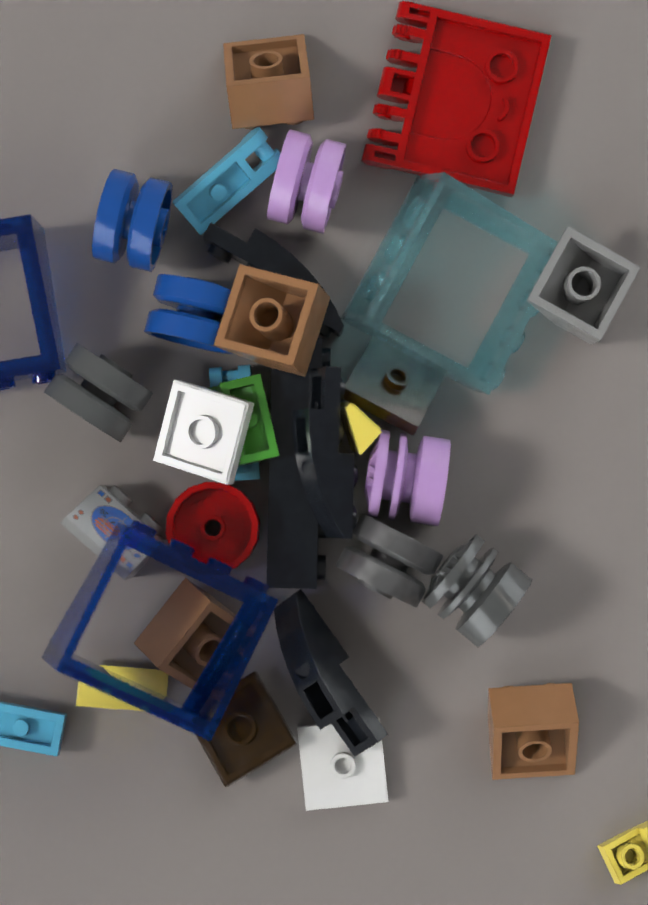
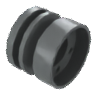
[422,534,532,647]

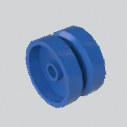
[92,169,173,272]
[144,274,233,354]

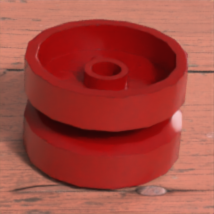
[166,482,260,574]

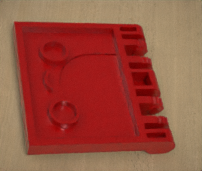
[361,1,552,197]

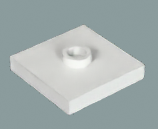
[153,380,255,485]
[297,717,389,811]

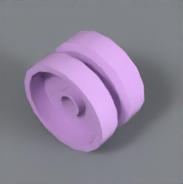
[267,129,347,234]

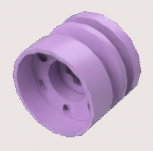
[364,430,451,526]

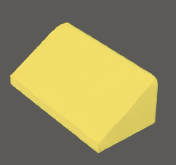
[340,401,382,455]

